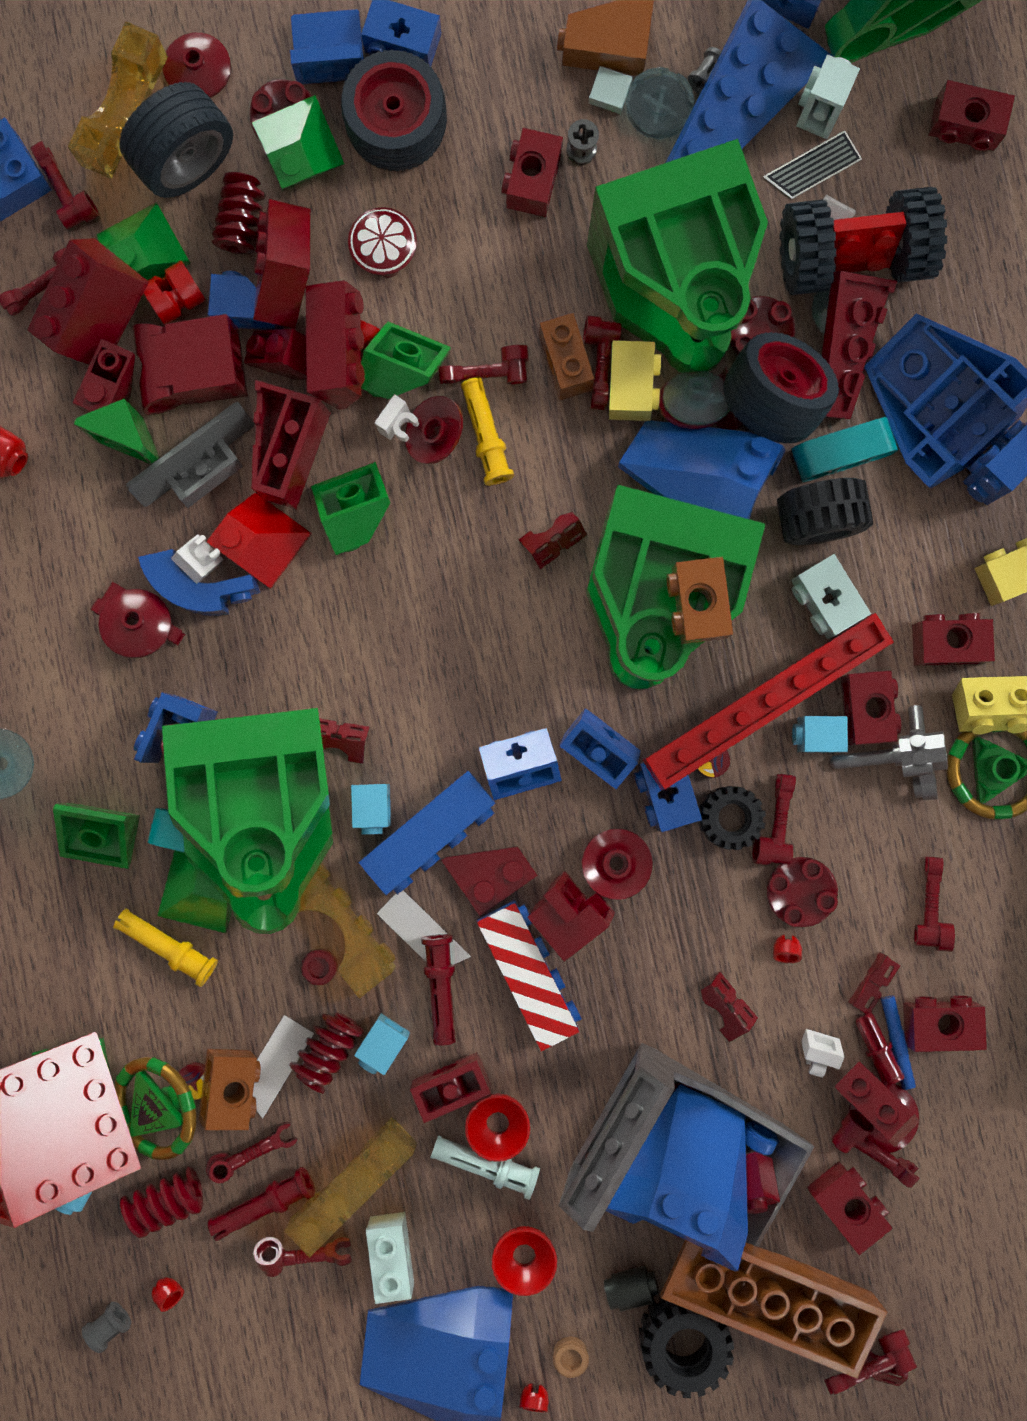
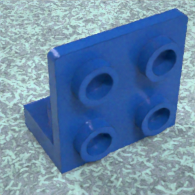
[290,9,364,84]
[134,692,218,763]

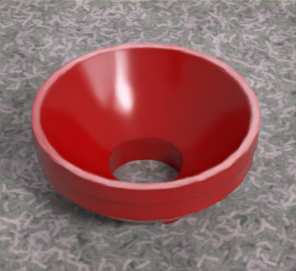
[465,1093,530,1162]
[492,1226,557,1296]

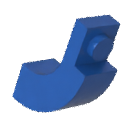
[138,549,260,616]

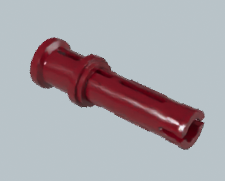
[421,934,456,1046]
[207,1167,315,1241]

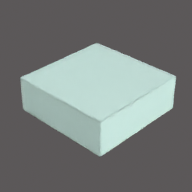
[589,66,632,114]

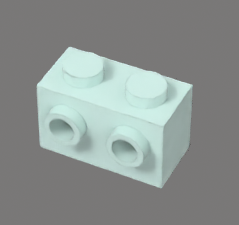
[796,54,860,139]

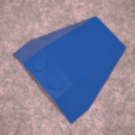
[864,313,1027,489]
[618,420,786,519]
[606,1084,748,1271]
[359,1286,513,1421]

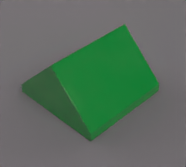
[74,399,160,465]
[53,803,140,869]

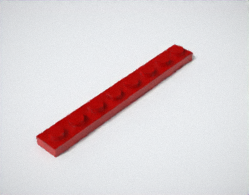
[642,613,894,790]

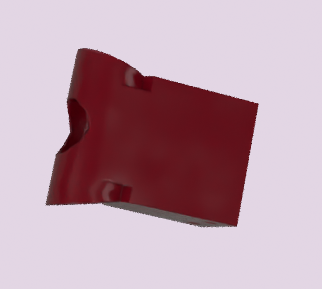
[132,314,248,415]

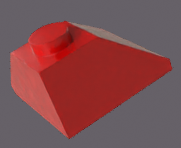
[207,492,312,589]

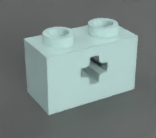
[791,554,871,639]
[366,1212,414,1304]

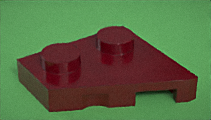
[441,846,538,916]

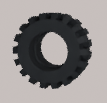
[777,478,874,545]
[639,1295,734,1398]

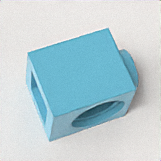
[792,716,848,753]
[351,784,391,834]
[354,1013,410,1075]

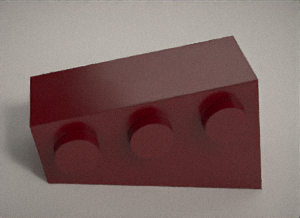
[253,199,311,329]
[251,380,331,510]

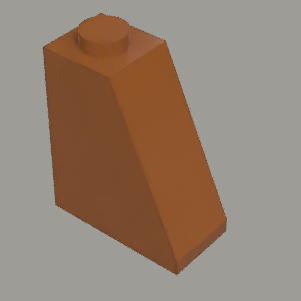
[557,0,654,77]

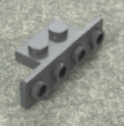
[126,402,254,508]

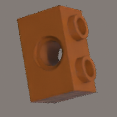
[539,313,594,401]
[667,557,733,644]
[199,1049,261,1130]

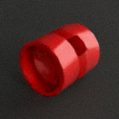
[144,260,206,325]

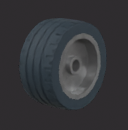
[119,82,234,198]

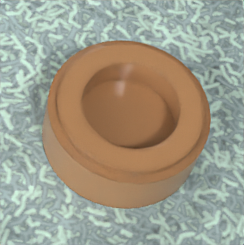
[553,1336,589,1378]

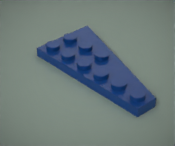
[665,0,833,163]

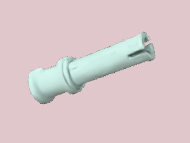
[430,1135,540,1200]

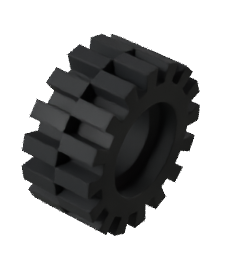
[699,786,766,850]

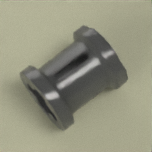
[687,47,722,95]
[566,119,599,165]
[82,1302,131,1353]

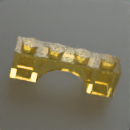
[68,21,168,179]
[299,862,396,999]
[284,1117,417,1257]

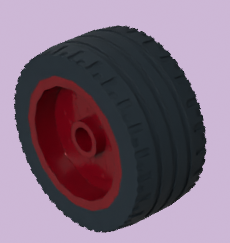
[341,50,447,171]
[723,332,839,444]

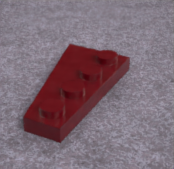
[822,271,897,419]

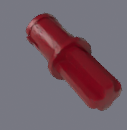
[856,1013,905,1086]

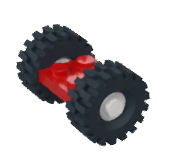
[779,186,947,295]

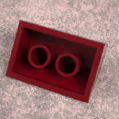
[27,238,149,365]
[306,280,365,410]

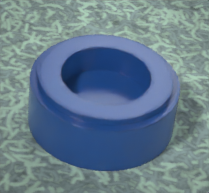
[745,1121,779,1155]

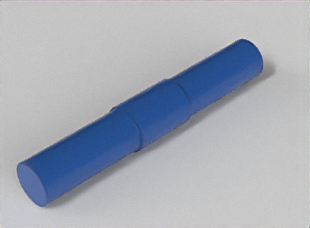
[881,995,916,1090]

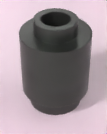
[604,1266,659,1312]

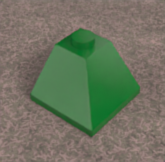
[252,95,345,192]
[96,202,191,280]
[361,321,451,400]
[311,462,391,555]
[157,850,232,933]

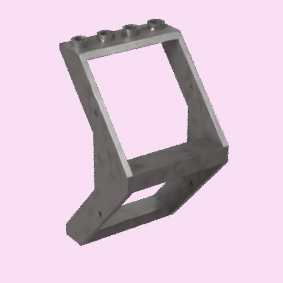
[559,1043,815,1247]

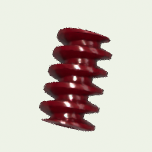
[211,172,266,254]
[289,1012,364,1094]
[120,1167,203,1238]

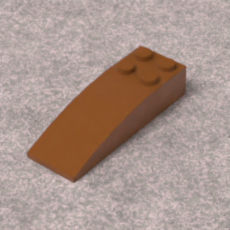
[660,1240,888,1379]

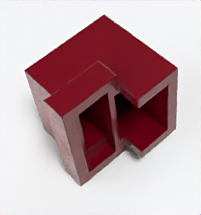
[527,871,615,962]

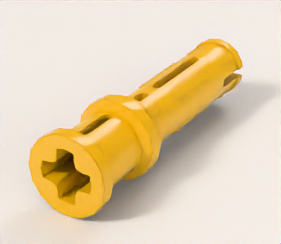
[461,378,515,486]
[113,908,218,987]

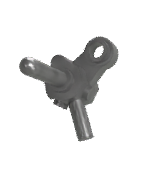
[830,705,948,801]

